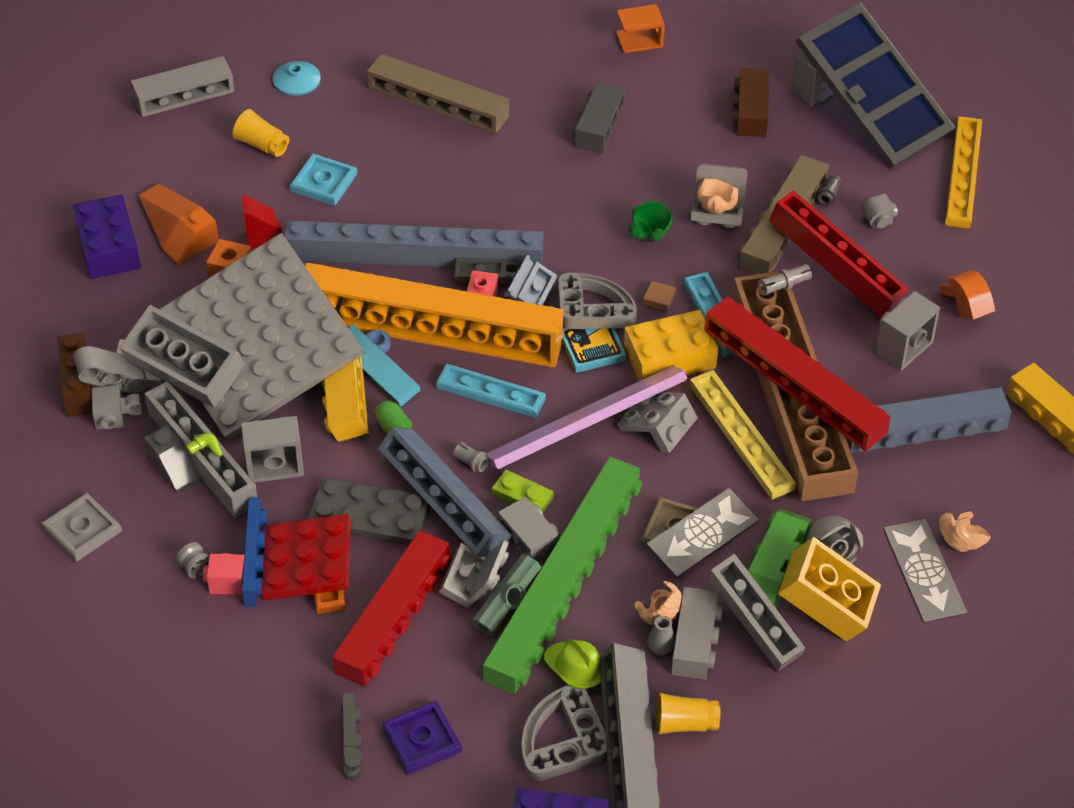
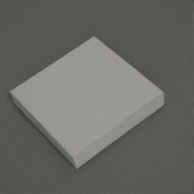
[42,493,122,562]

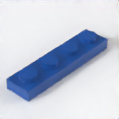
[242,498,267,607]

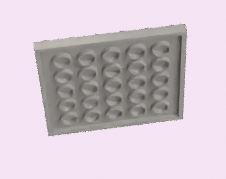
[160,233,365,441]

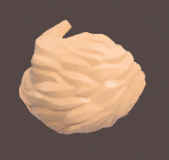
[697,178,738,215]
[939,511,990,552]
[635,581,682,626]

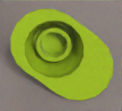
[544,639,601,689]

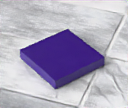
[382,700,462,775]

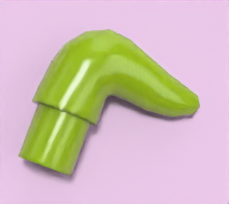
[185,433,222,457]

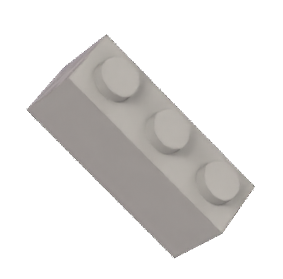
[671,587,723,680]

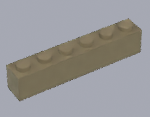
[367,54,509,134]
[737,155,829,275]

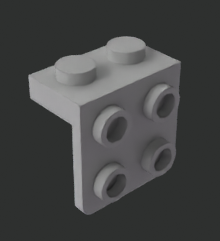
[691,164,748,228]
[618,392,698,453]
[438,539,509,608]

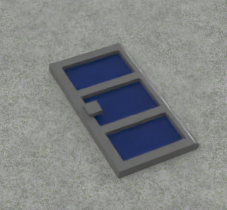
[795,2,956,169]

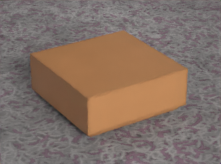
[643,281,676,311]

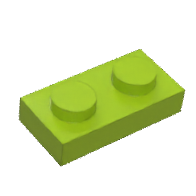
[492,470,554,513]

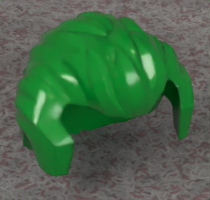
[627,201,673,242]

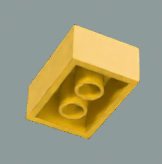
[624,310,718,381]
[778,537,881,641]

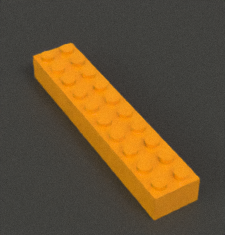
[305,263,563,368]

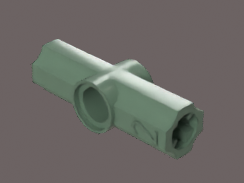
[472,554,542,637]

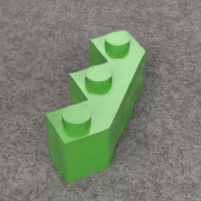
[748,509,814,607]

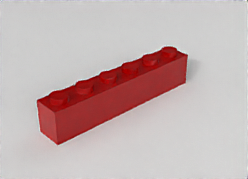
[769,190,909,318]
[332,530,452,687]

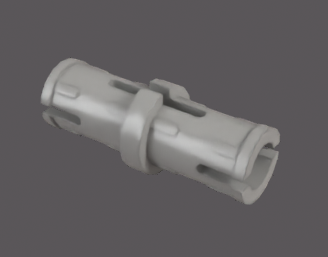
[758,264,812,296]

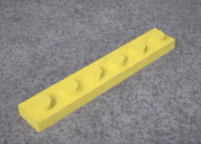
[690,370,796,500]

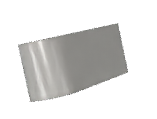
[74,346,148,394]

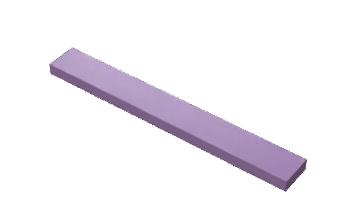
[486,365,687,469]

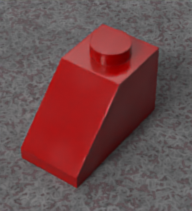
[241,195,282,249]

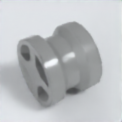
[176,542,210,579]

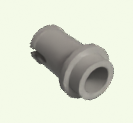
[453,442,489,472]

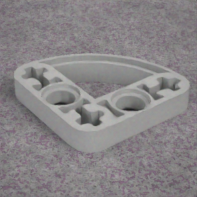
[558,273,637,329]
[522,685,607,781]

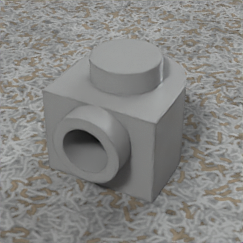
[862,193,898,228]

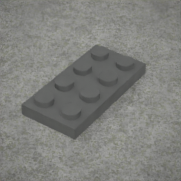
[308,477,430,545]

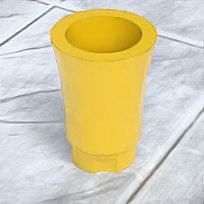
[232,109,289,157]
[656,692,720,735]

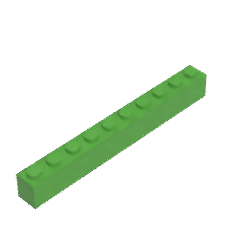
[483,457,642,695]

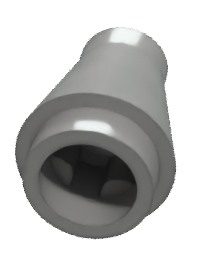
[647,616,676,656]

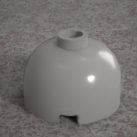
[805,515,863,564]

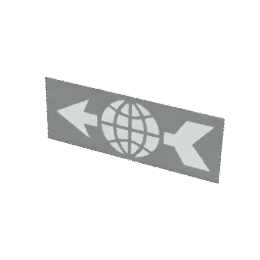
[647,488,759,576]
[883,519,968,622]

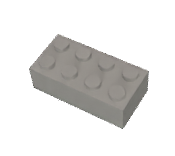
[119,305,245,408]

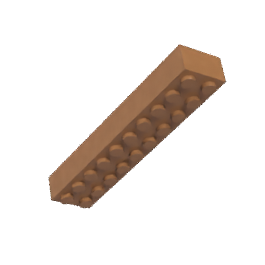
[732,271,858,502]

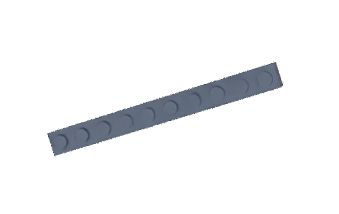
[285,221,543,268]

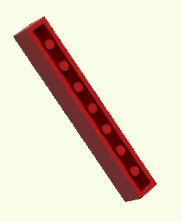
[704,296,891,452]

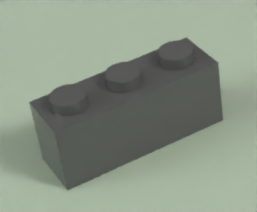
[572,81,625,154]

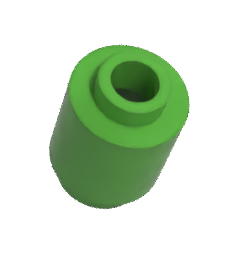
[374,401,412,434]

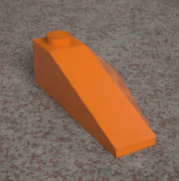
[139,184,219,266]

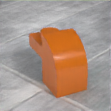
[939,269,995,320]

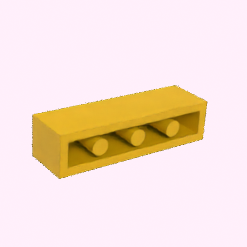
[321,356,369,442]
[1006,363,1074,454]

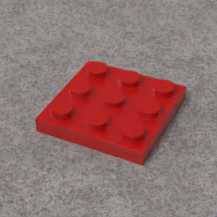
[262,514,351,601]

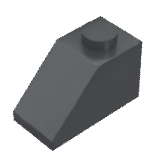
[144,425,200,493]

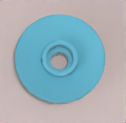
[273,61,321,96]

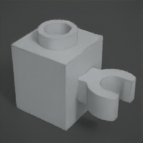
[92,385,142,430]

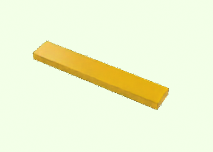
[945,116,982,229]

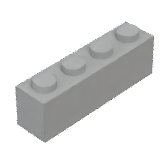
[131,56,235,117]
[708,553,805,672]

